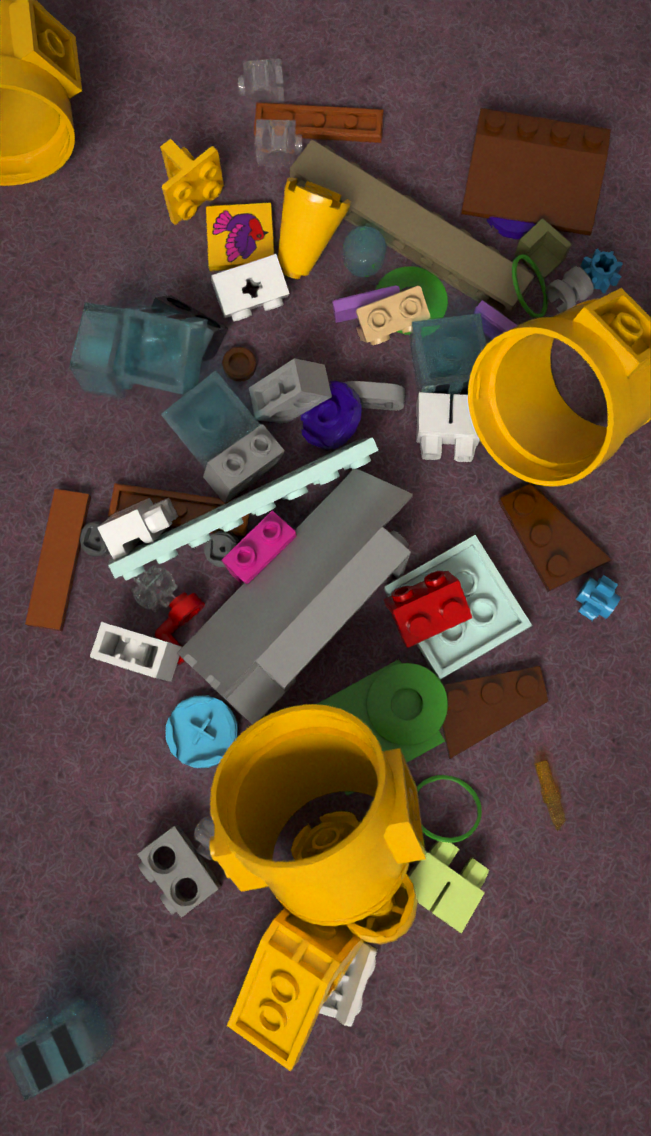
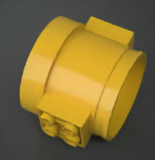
[0,0,82,186]
[468,288,651,486]
[209,704,426,926]

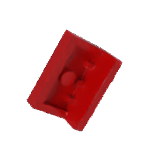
[384,571,473,648]

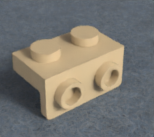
[356,286,431,345]

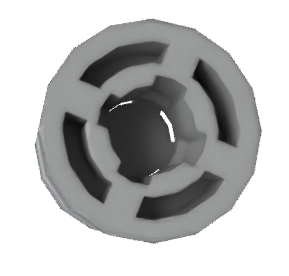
[546,266,594,313]

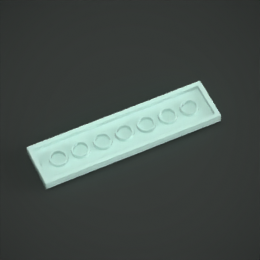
[108,437,378,581]

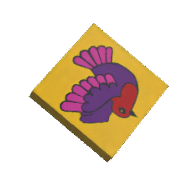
[206,203,274,271]

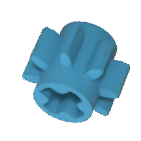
[580,249,623,294]
[575,575,621,621]

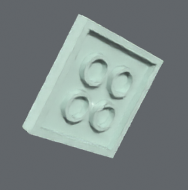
[384,535,532,680]

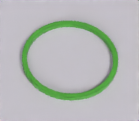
[512,254,548,318]
[417,775,482,843]

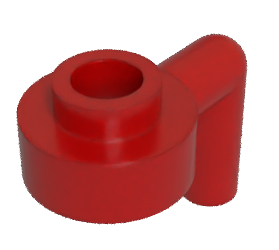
[155,592,205,665]

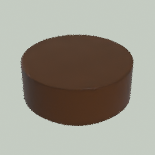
[222,347,256,382]

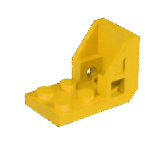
[227,908,364,1071]

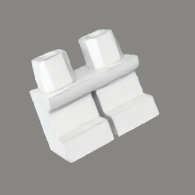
[416,392,480,462]
[97,498,178,560]

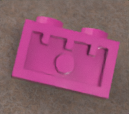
[221,511,297,584]

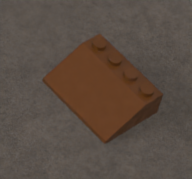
[461,108,611,236]

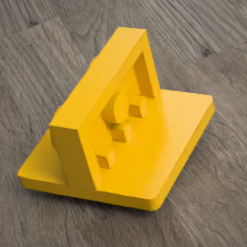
[160,139,224,225]

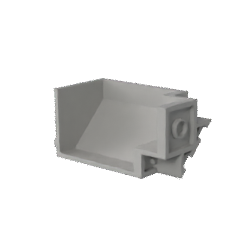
[177,468,413,724]

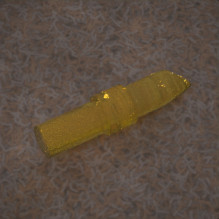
[534,759,566,832]

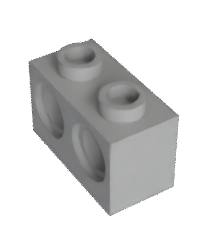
[249,358,332,424]
[203,424,285,504]
[137,825,222,918]

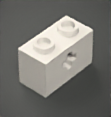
[211,254,289,322]
[90,622,182,682]

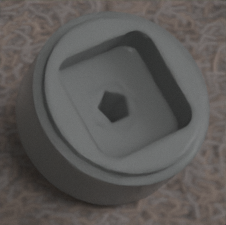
[80,521,110,557]
[204,531,240,567]

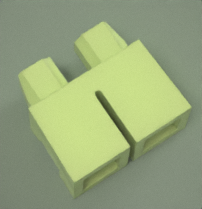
[408,841,489,934]

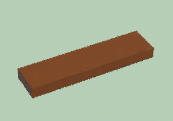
[254,102,383,143]
[108,483,250,538]
[25,489,91,631]

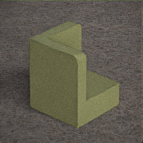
[514,218,571,279]

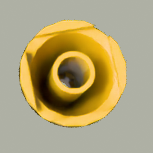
[278,178,351,279]

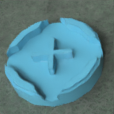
[166,695,238,768]

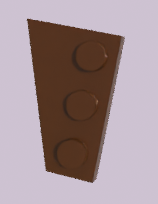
[498,484,612,592]
[442,666,548,759]

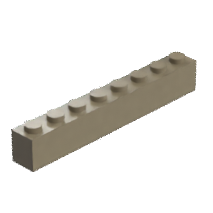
[289,140,534,319]

